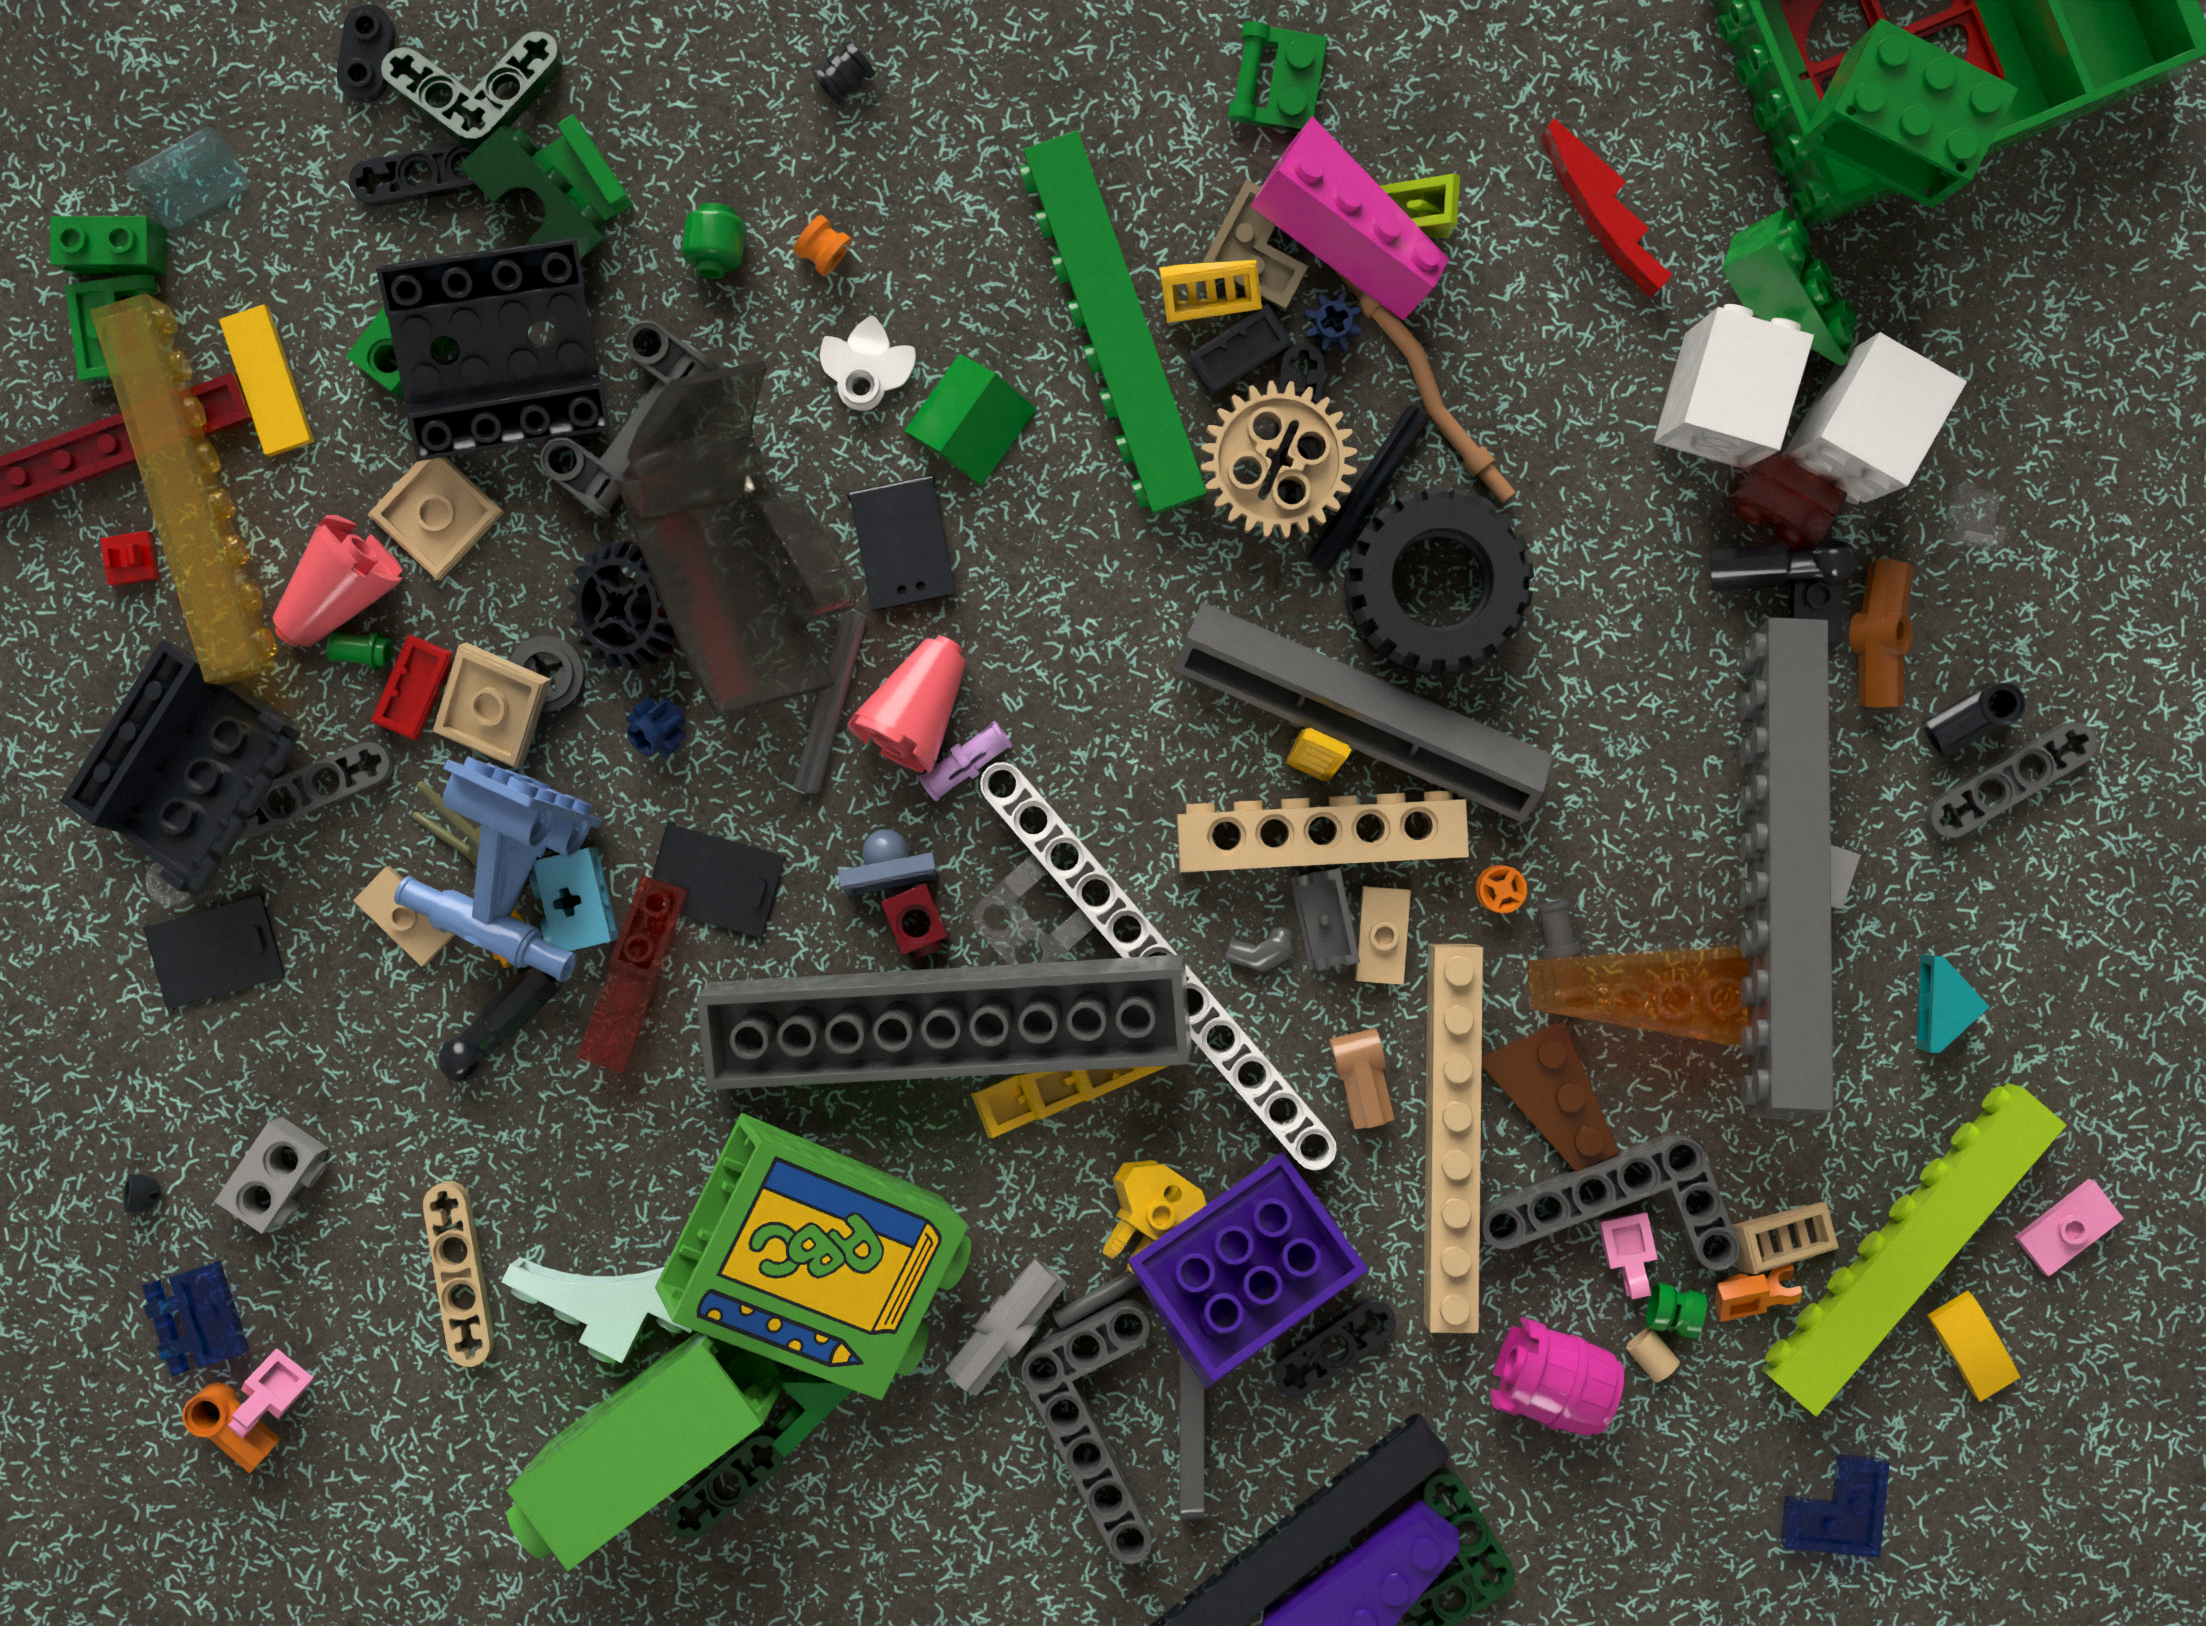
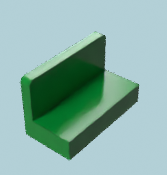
[535,114,634,222]

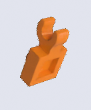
[1715,1264,1802,1322]

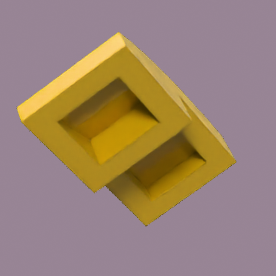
[1927,1290,2021,1402]

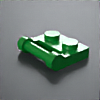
[1227,21,1328,133]
[64,274,169,383]

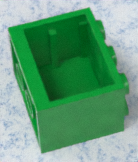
[1801,18,2019,209]

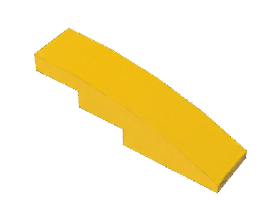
[971,1065,1170,1138]

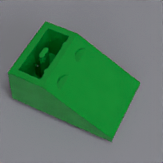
[1722,208,1857,366]

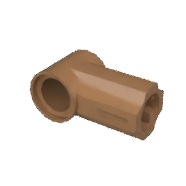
[1329,1028,1395,1129]

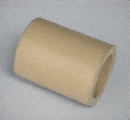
[1626,1328,1680,1382]

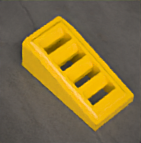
[1159,260,1262,323]
[1287,728,1351,781]

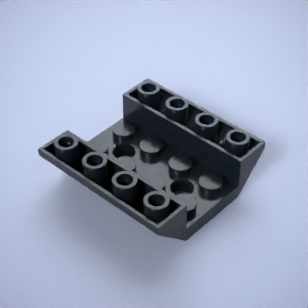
[376,237,611,461]

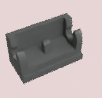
[1290,867,1360,971]

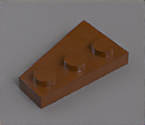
[1482,1021,1619,1172]

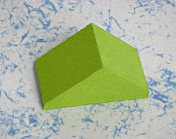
[1380,174,1460,238]

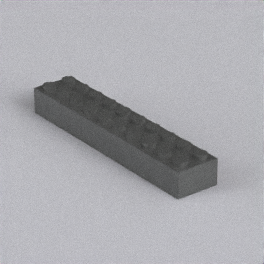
[1739,617,1833,1121]
[696,955,1192,1090]

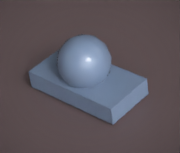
[838,829,940,897]

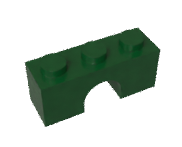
[459,126,610,265]

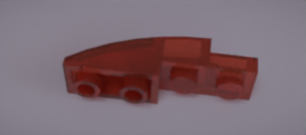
[576,875,688,1075]

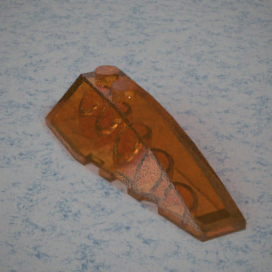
[1527,943,1748,1045]

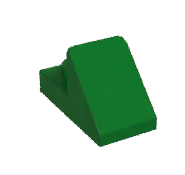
[772,1372,853,1457]

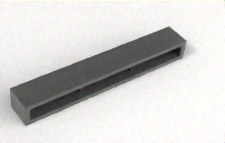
[1172,602,1553,823]

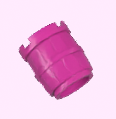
[1490,1317,1624,1436]

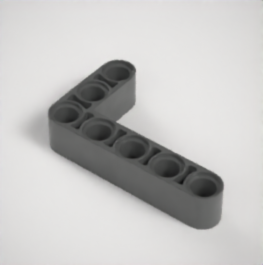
[1480,1132,1740,1271]
[1021,1298,1152,1565]

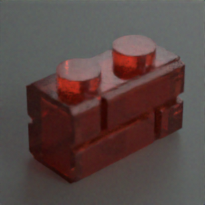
[1726,452,1847,549]

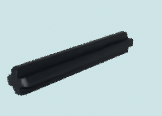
[1308,405,1429,572]

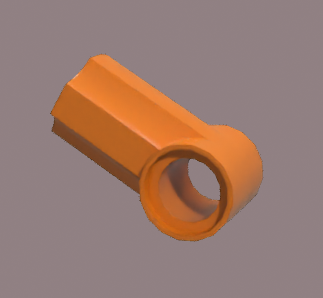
[182,1382,281,1473]

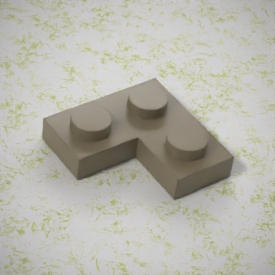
[1202,179,1308,312]

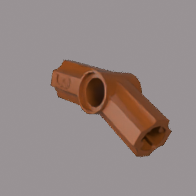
[1849,559,1914,708]

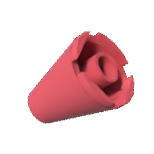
[273,515,402,647]
[847,636,967,773]

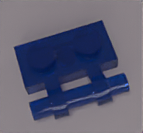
[142,1260,250,1376]

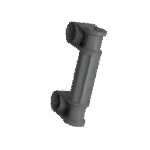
[540,320,719,521]

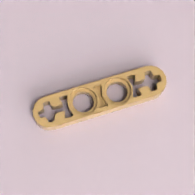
[423,1181,494,1367]

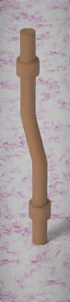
[1335,271,1516,505]

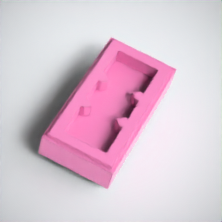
[2014,1179,2124,1277]

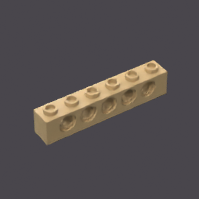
[1176,791,1469,872]

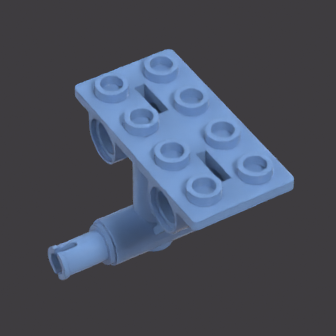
[394,756,602,982]

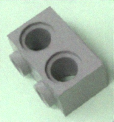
[214,1117,329,1234]

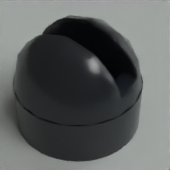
[123,1174,161,1213]

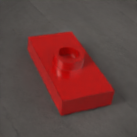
[371,634,456,741]

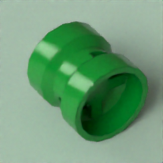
[1645,1282,1707,1340]

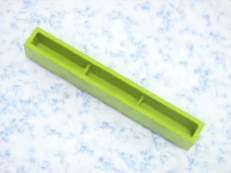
[1762,1083,2067,1417]

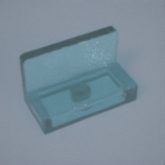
[125,125,250,231]

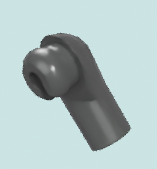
[1224,927,1295,972]

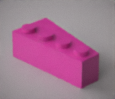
[1250,116,1449,321]

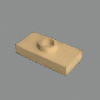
[353,866,455,967]
[1355,886,1411,985]

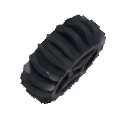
[566,539,693,670]

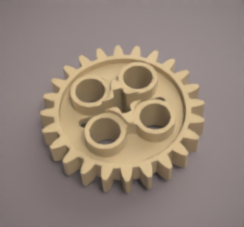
[1200,381,1357,539]

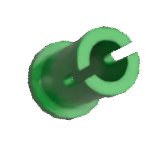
[326,631,393,670]

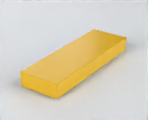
[219,304,315,457]

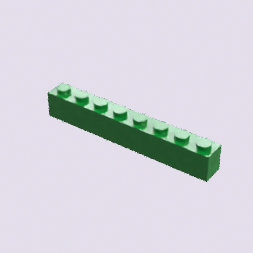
[1018,130,1207,517]

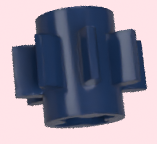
[1303,293,1362,354]
[626,696,687,759]

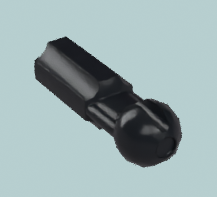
[1709,538,1858,591]
[438,965,562,1082]

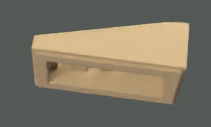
[1732,1202,1839,1274]

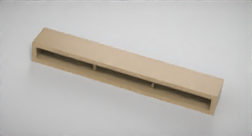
[1423,944,1483,1333]

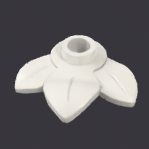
[820,316,916,411]

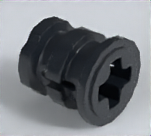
[811,40,876,107]

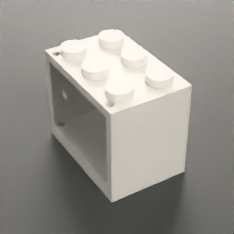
[1653,304,1814,469]
[1783,332,1967,504]

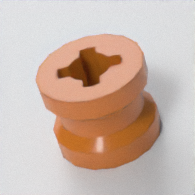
[793,215,853,277]
[1475,865,1527,913]

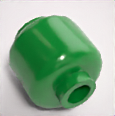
[681,203,747,279]

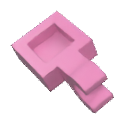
[1597,1210,1657,1299]
[227,1348,314,1439]

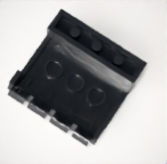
[60,639,301,897]

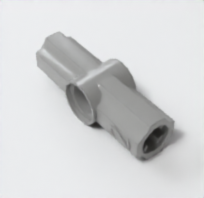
[945,1257,1067,1396]

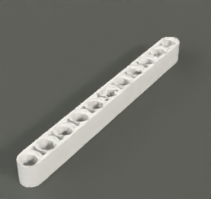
[980,762,1337,1170]

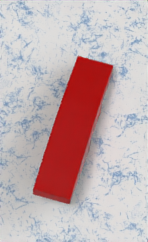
[1541,118,1672,298]

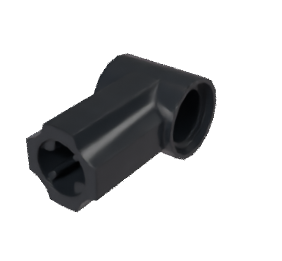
[1922,682,2026,758]

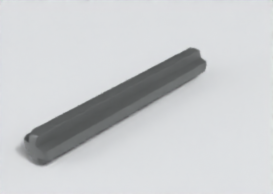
[794,609,868,794]

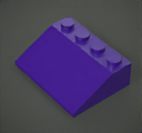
[1127,1152,1369,1389]

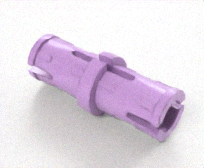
[918,721,1013,802]

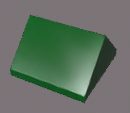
[904,353,1037,486]

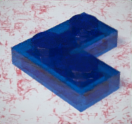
[1780,1454,1890,1558]

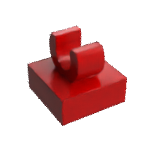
[100,531,160,586]

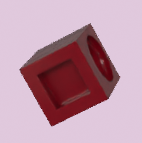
[881,882,950,959]

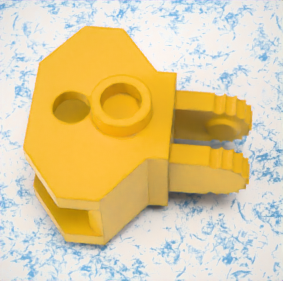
[1103,1160,1207,1274]

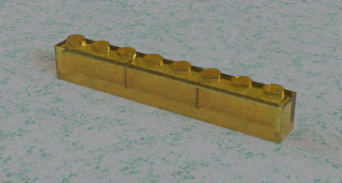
[90,293,277,685]

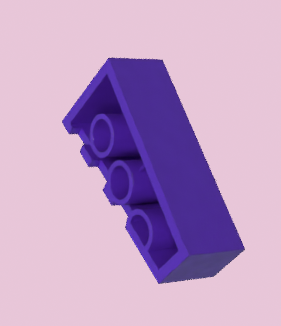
[1262,1499,1460,1626]

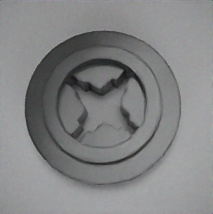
[510,636,586,712]

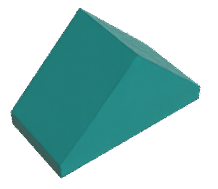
[1916,954,1989,1053]

